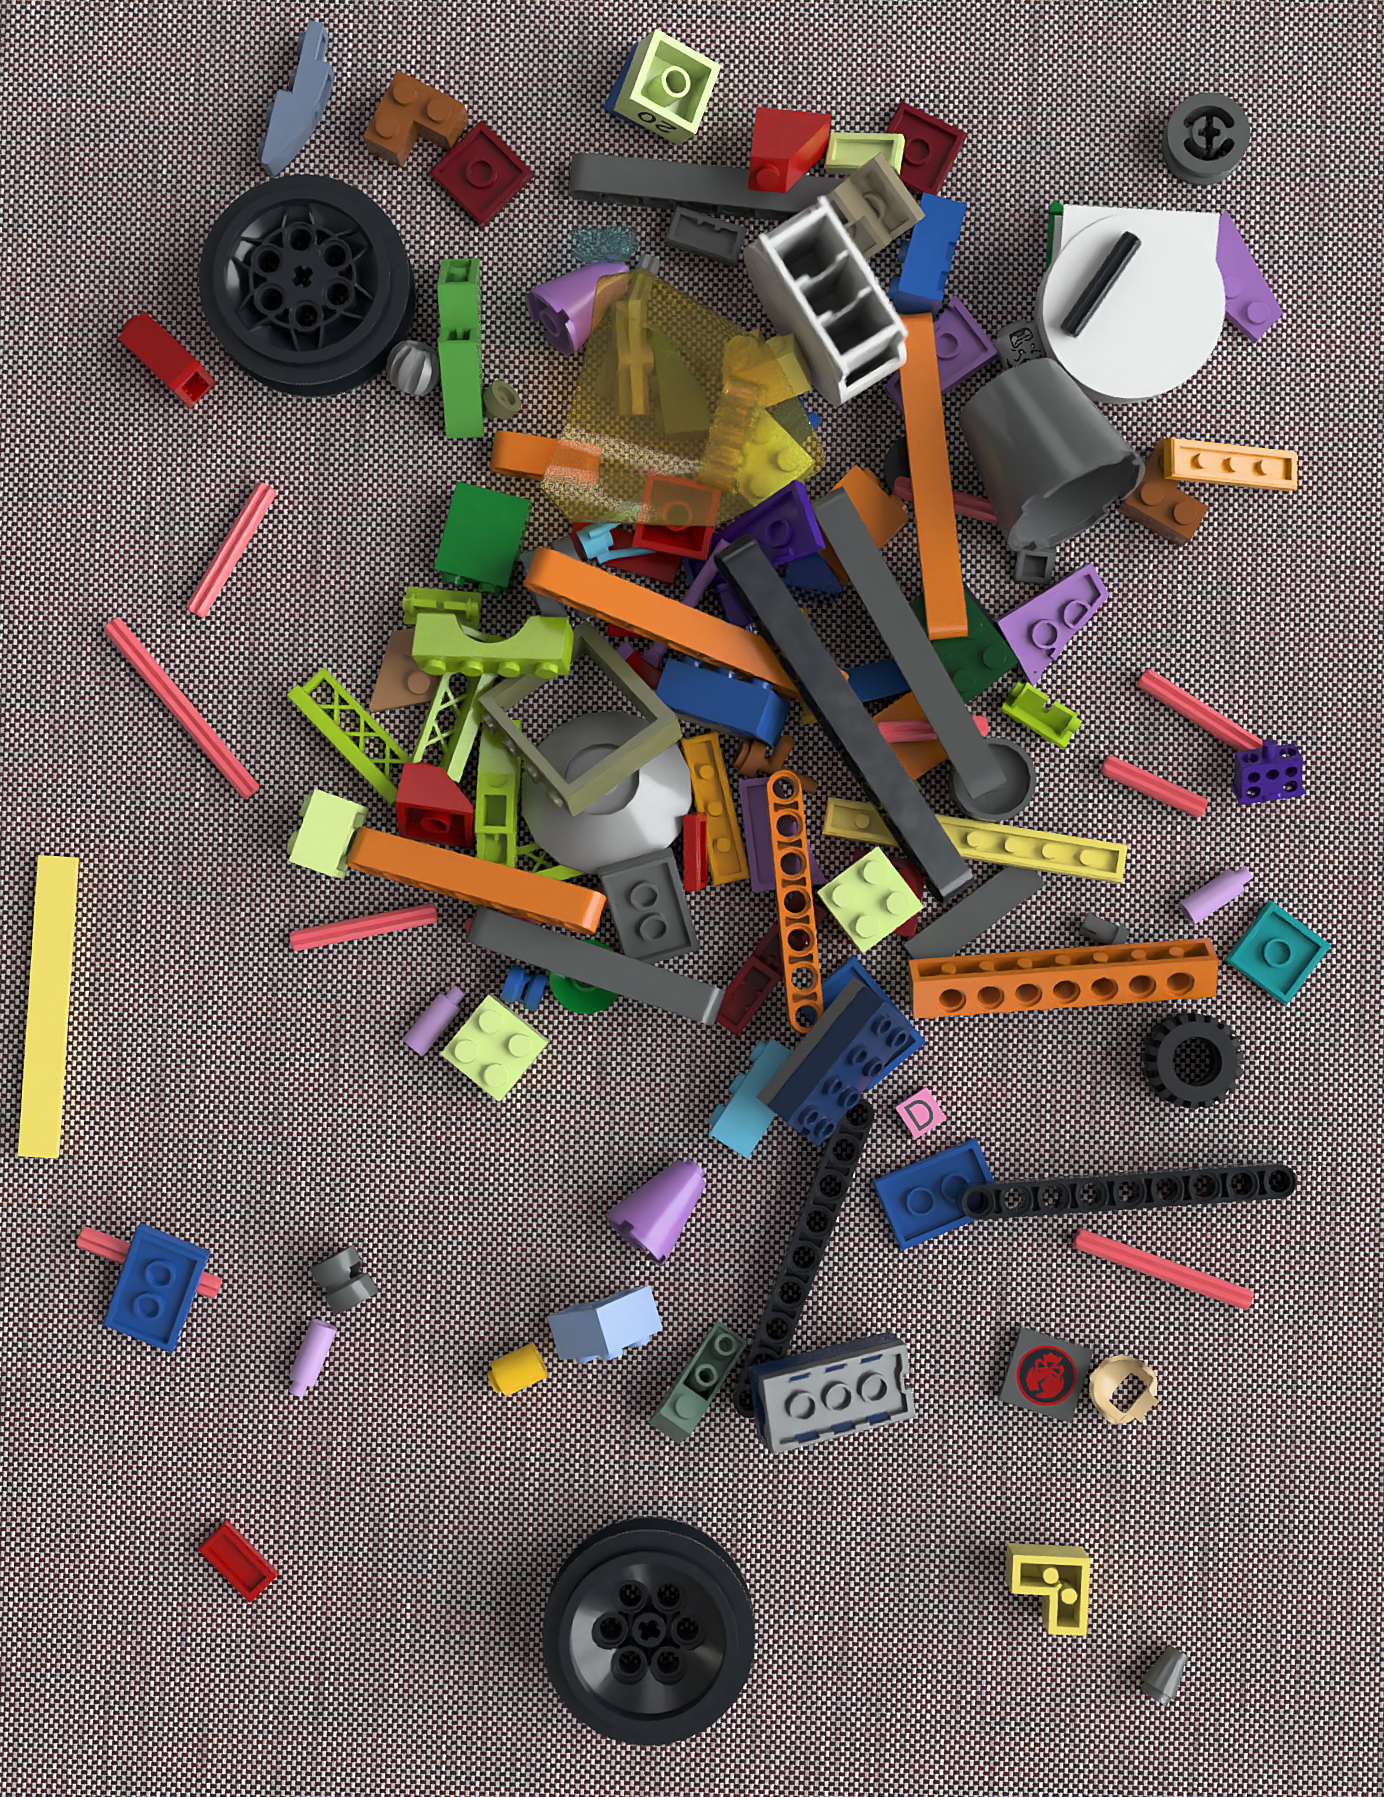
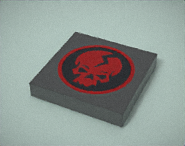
[997,1326,1094,1423]

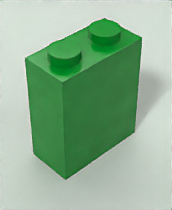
[434,481,533,596]

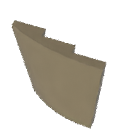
[813,152,926,261]

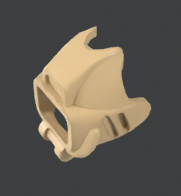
[1089,1355,1159,1424]

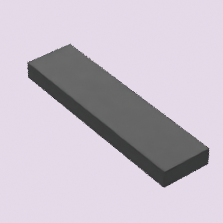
[902,866,1046,959]

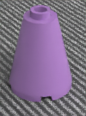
[525,257,631,356]
[604,1159,706,1266]

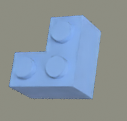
[547,1285,663,1364]

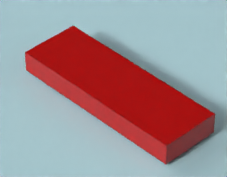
[570,516,681,586]

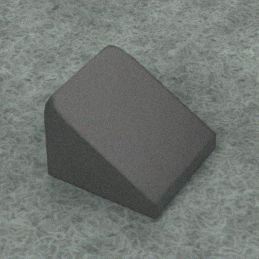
[1013,545,1057,585]

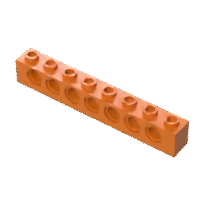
[909,938,1219,1019]

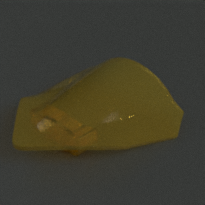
[540,268,826,527]

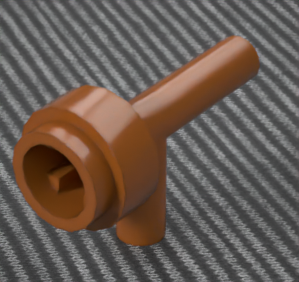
[732,735,819,795]

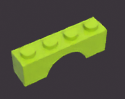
[412,613,574,679]

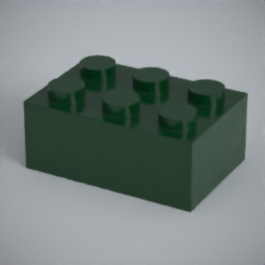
[909,588,1020,705]

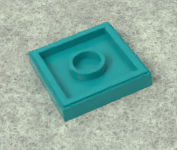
[1223,900,1331,1006]

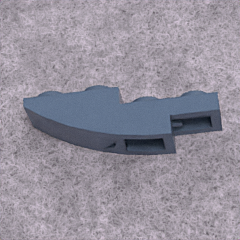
[258,20,335,177]

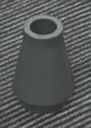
[1140,1645,1189,1707]

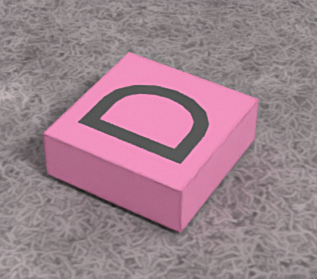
[894,1086,947,1139]

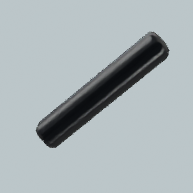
[1060,231,1142,338]

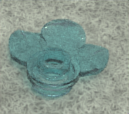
[570,225,639,264]

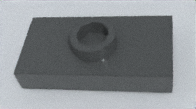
[664,205,747,267]

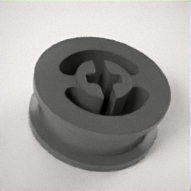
[1161,92,1250,186]

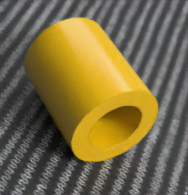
[487,1342,548,1397]

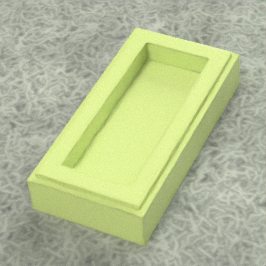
[824,132,905,175]

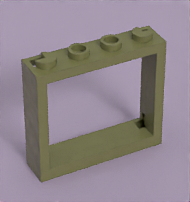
[478,620,683,817]

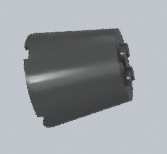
[959,358,1145,552]

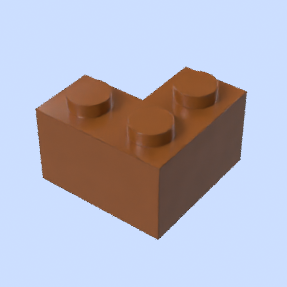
[363,70,469,169]
[1117,437,1209,547]

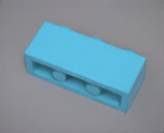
[707,1037,793,1159]

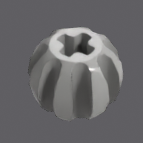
[386,340,441,395]

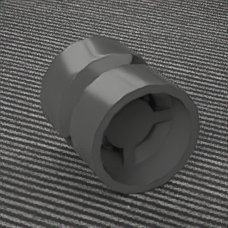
[310,1244,378,1316]

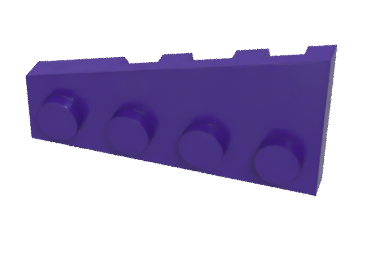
[681,480,825,591]

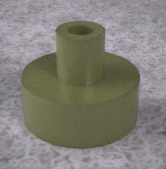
[483,380,521,420]

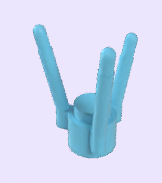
[576,492,656,564]

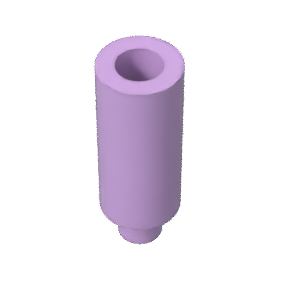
[1178,866,1252,925]
[402,985,466,1056]
[289,1319,337,1397]

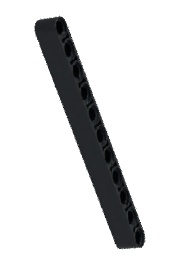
[713,534,974,904]

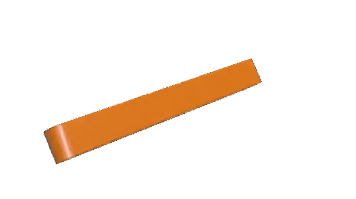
[898,312,968,640]
[523,547,849,703]

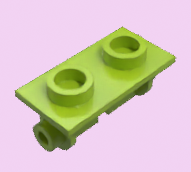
[402,586,482,630]
[1000,681,1082,750]

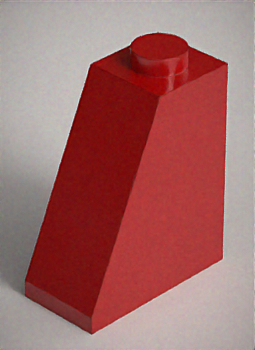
[748,107,831,193]
[117,311,216,409]

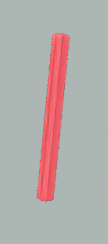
[104,618,259,799]

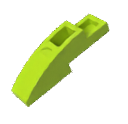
[475,720,522,869]

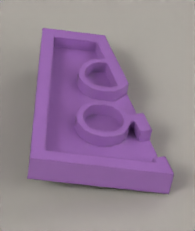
[1215,210,1283,344]
[885,294,998,415]
[993,562,1109,686]
[738,776,827,893]

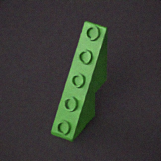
[437,258,484,439]

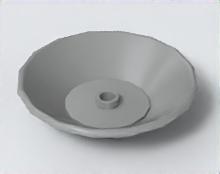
[521,711,692,875]

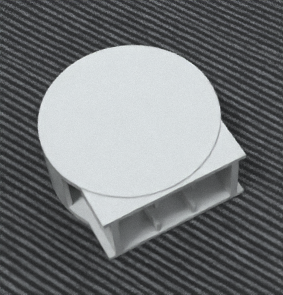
[744,196,909,406]
[1034,205,1225,404]

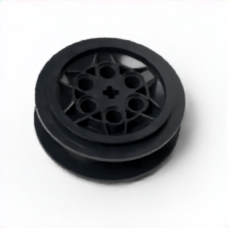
[199,174,416,398]
[542,1516,755,1746]

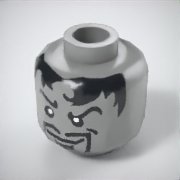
[994,318,1047,371]

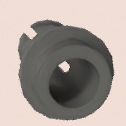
[1078,912,1130,945]

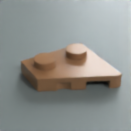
[369,627,443,713]

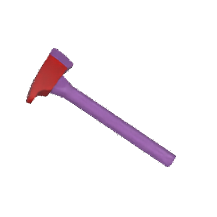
[616,539,730,690]

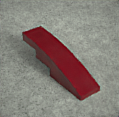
[715,893,829,1037]

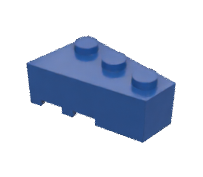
[887,192,967,323]
[655,656,791,748]

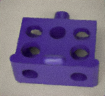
[713,582,753,632]
[1230,739,1305,805]

